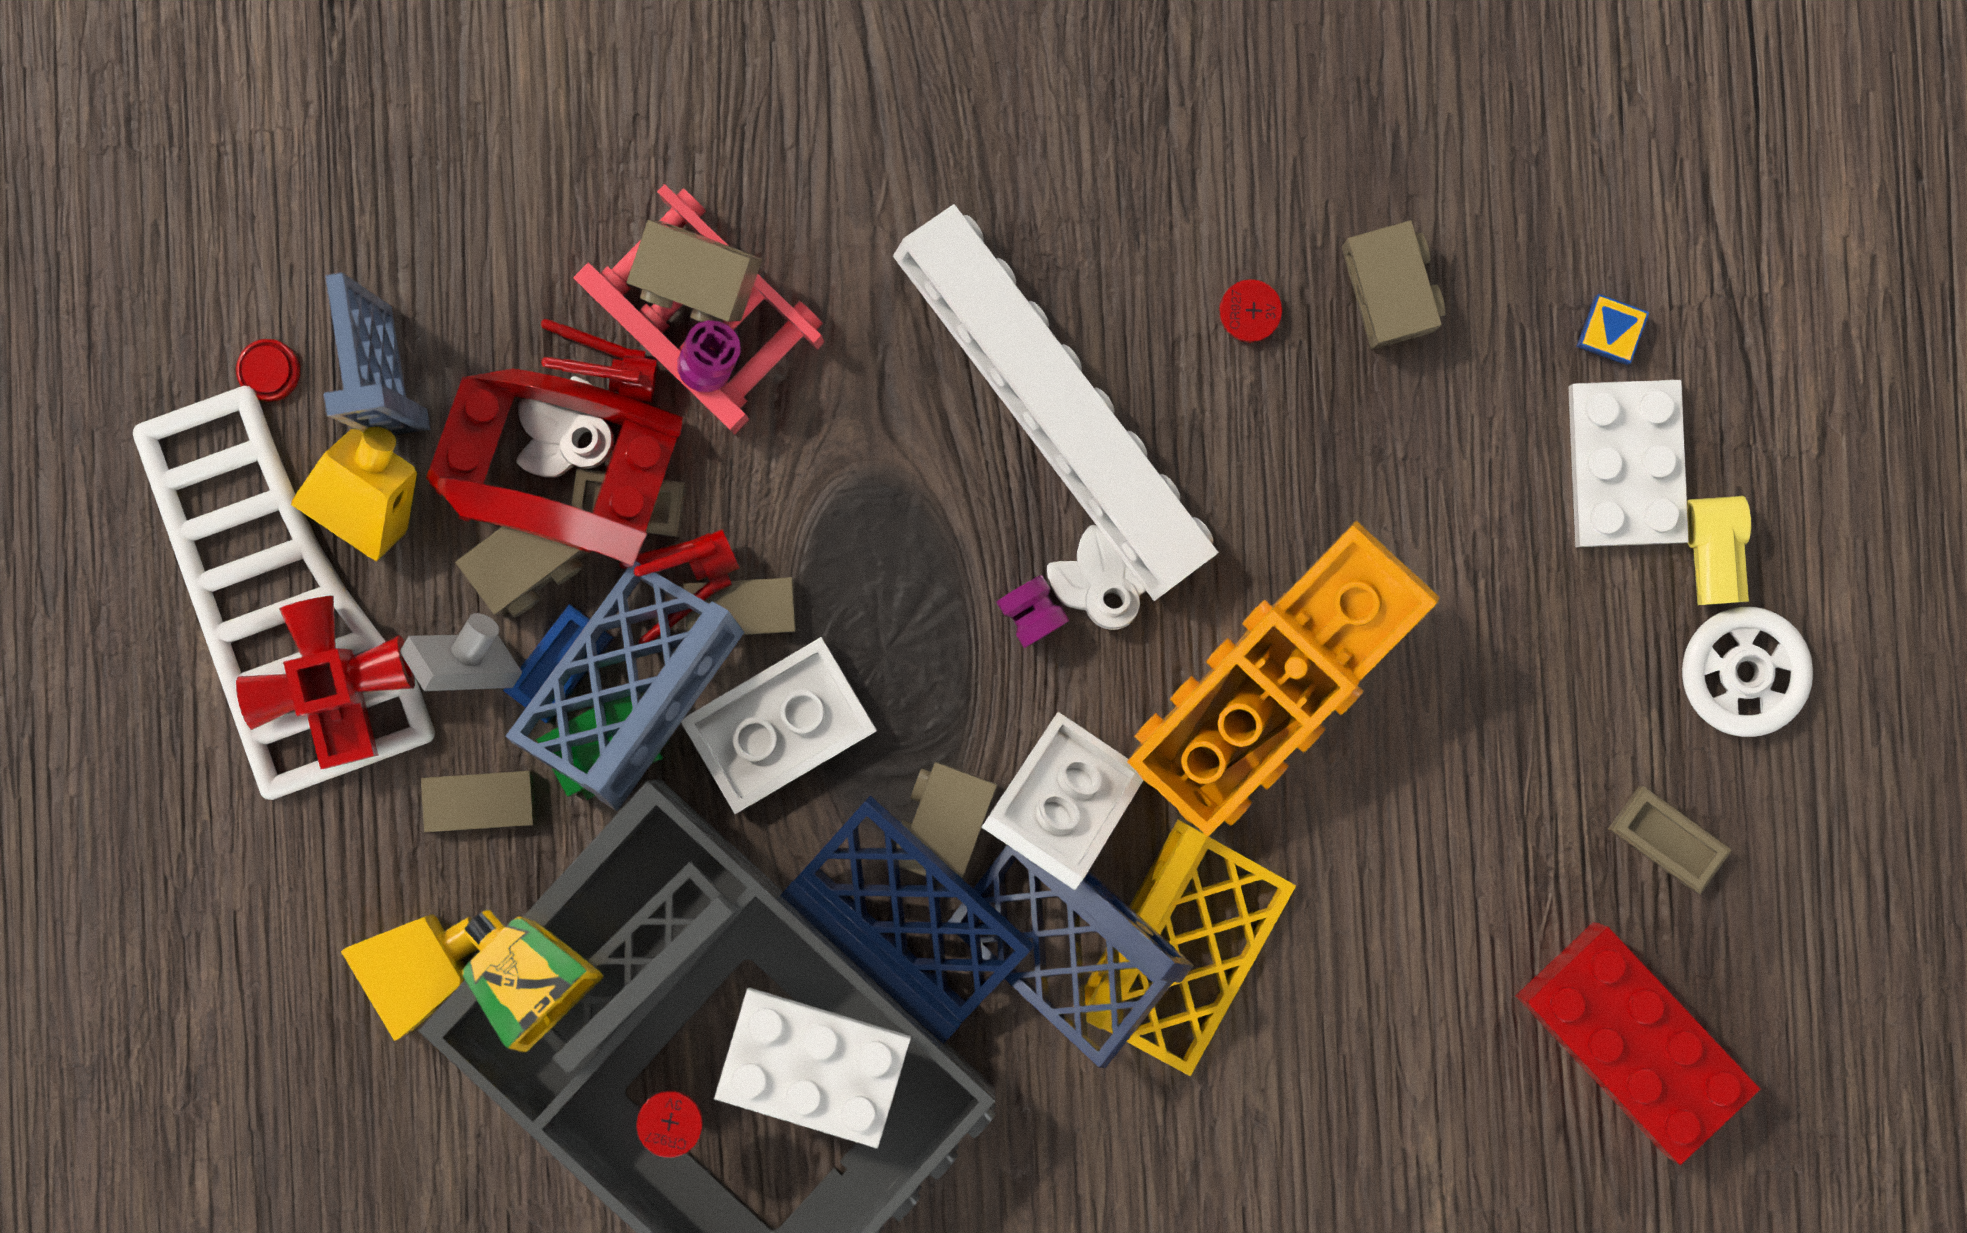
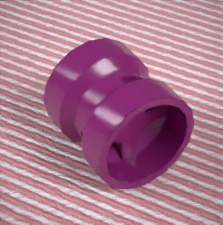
[677,320,740,392]
[996,574,1070,648]

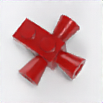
[236,596,415,770]

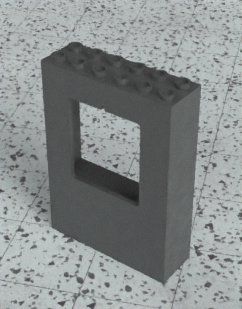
[418,779,996,1233]

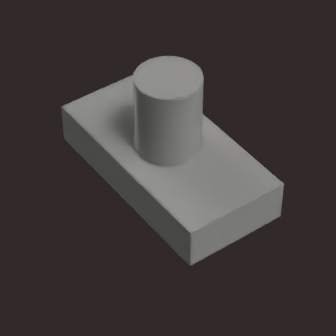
[400,613,522,691]

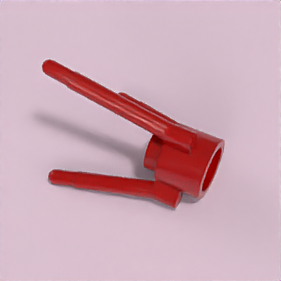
[541,319,658,402]
[619,529,740,644]

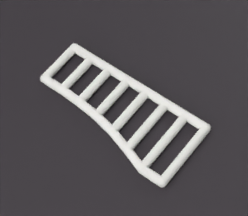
[133,386,435,800]

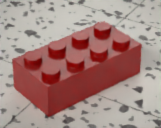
[1515,922,1761,1165]

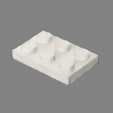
[1568,380,1689,547]
[681,637,877,814]
[982,712,1143,890]
[714,988,911,1148]

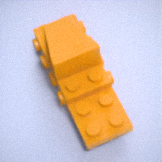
[1127,520,1440,837]

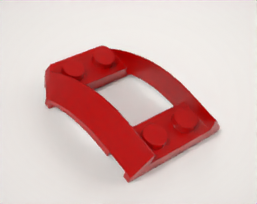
[426,368,683,568]

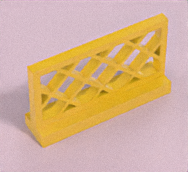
[1073,820,1296,1076]

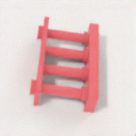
[573,184,825,435]

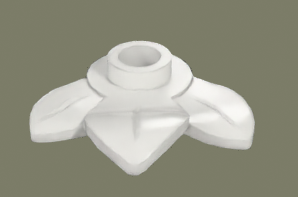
[517,376,614,478]
[1047,525,1146,630]

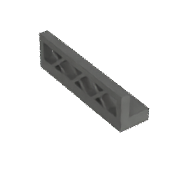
[543,861,738,1074]

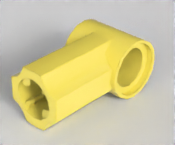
[1687,496,1751,605]

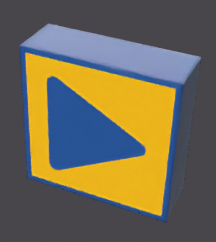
[1576,294,1649,365]

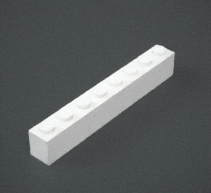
[893,204,1219,601]

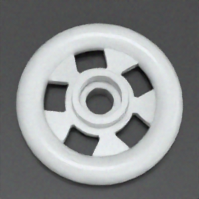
[1682,607,1813,737]

